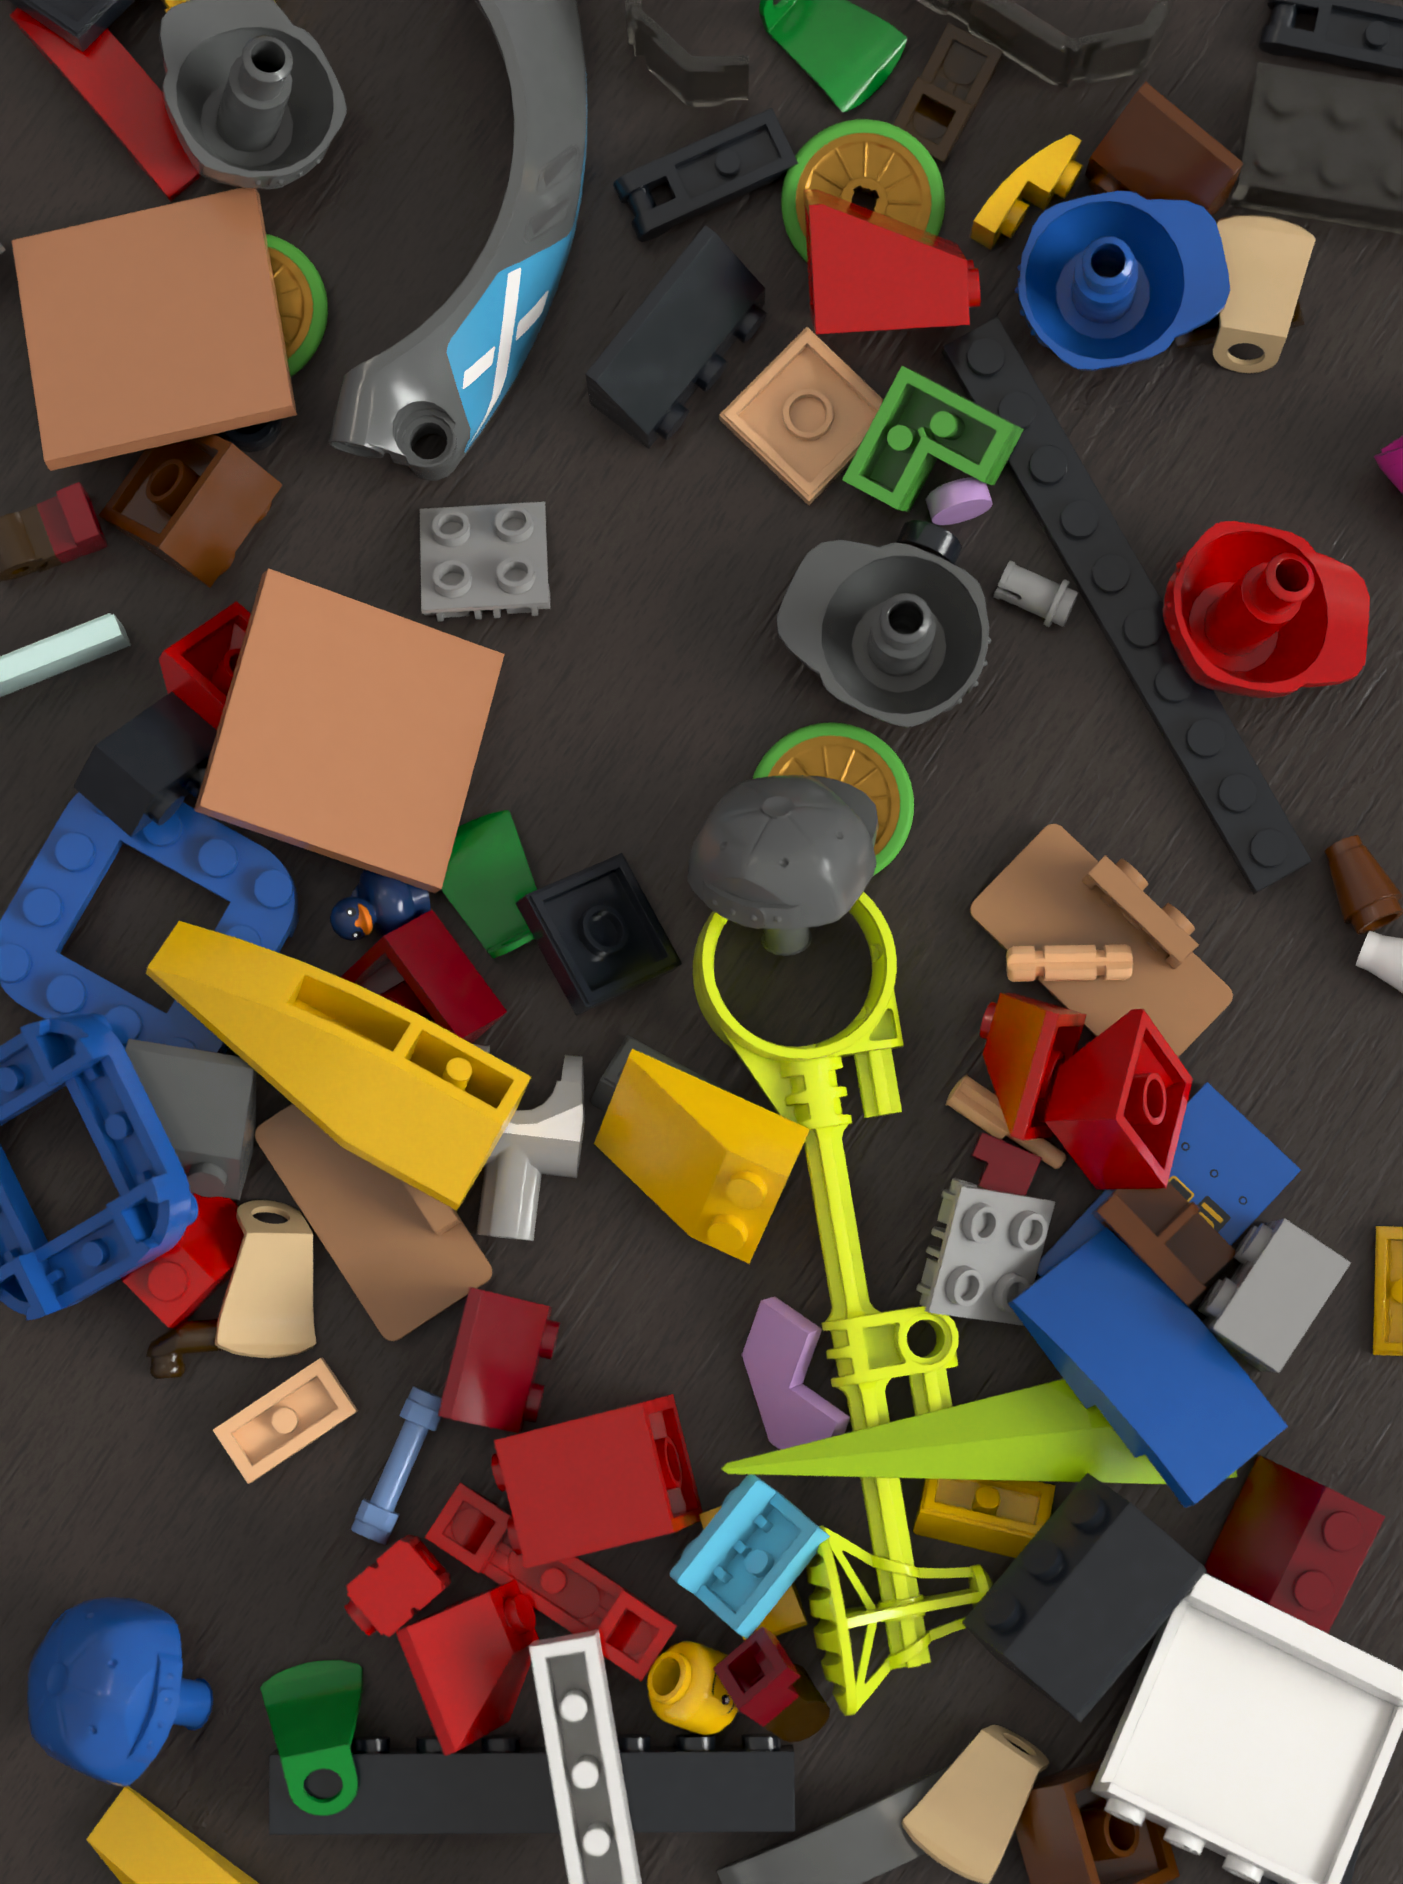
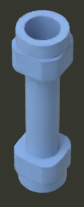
[351,1386,442,1545]

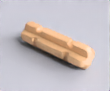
[1006,944,1133,982]

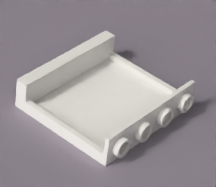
[1090,1573,1403,1884]

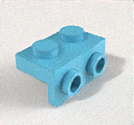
[670,1474,830,1639]

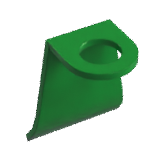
[759,0,907,112]
[441,810,537,958]
[260,1660,363,1816]

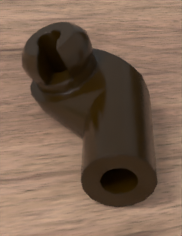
[146,1319,225,1379]

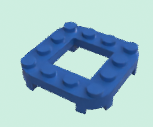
[0,792,299,1054]
[0,1013,198,1320]

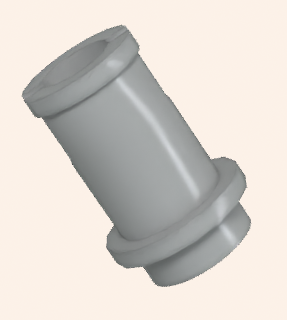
[994,561,1079,627]

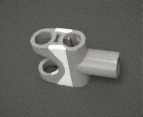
[473,1044,585,1241]

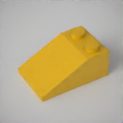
[594,1048,810,1264]

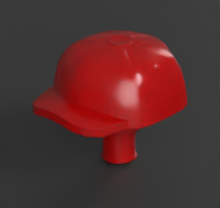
[1163,521,1370,698]

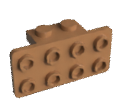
[970,824,1233,1057]
[255,1103,493,1341]

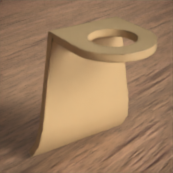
[1213,215,1316,373]
[215,1200,316,1358]
[901,1725,1049,1884]

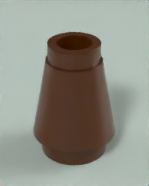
[1324,835,1403,935]

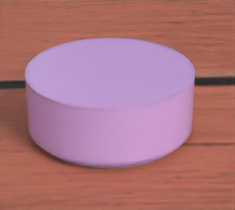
[926,477,993,525]

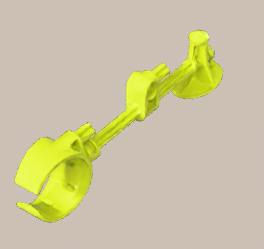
[693,892,993,1716]

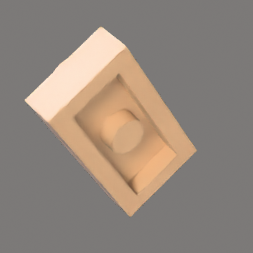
[213,1357,358,1484]

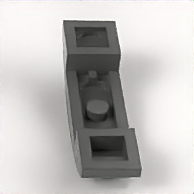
[716,1763,953,1884]

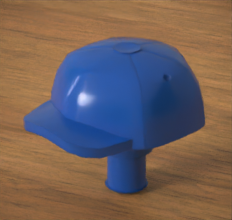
[1014,191,1230,371]
[28,1597,213,1786]

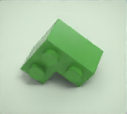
[842,366,1024,512]

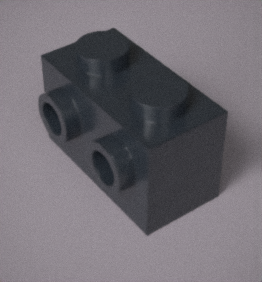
[73,692,217,837]

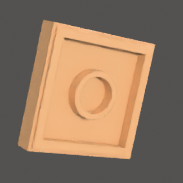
[719,327,883,505]

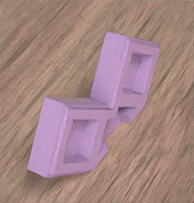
[742,1296,850,1449]

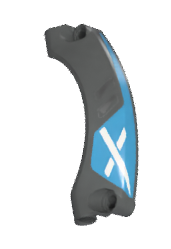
[328,0,588,481]

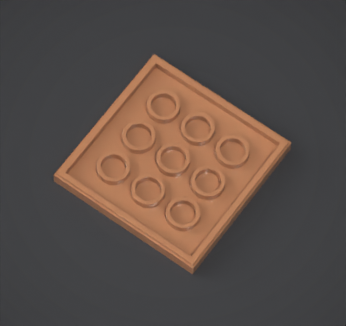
[12,187,297,471]
[194,568,505,893]

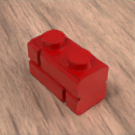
[344,1534,451,1637]

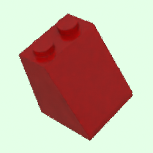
[804,189,980,334]
[491,1394,703,1569]

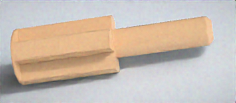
[945,1074,1066,1169]

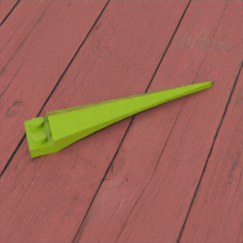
[720,1378,1237,1484]

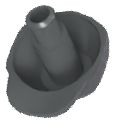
[159,0,347,189]
[777,540,991,728]
[688,775,878,956]

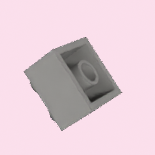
[1197,1219,1351,1373]

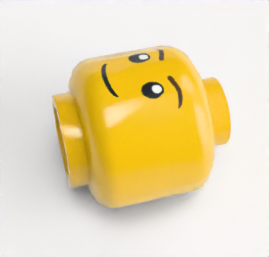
[647,1641,739,1736]

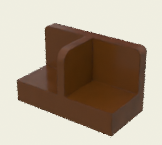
[1091,1181,1235,1306]

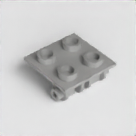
[420,502,551,622]
[916,1178,1055,1325]

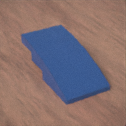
[1008,1227,1288,1508]

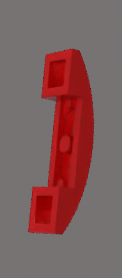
[9,8,201,202]
[424,1483,678,1682]

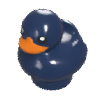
[330,869,431,941]

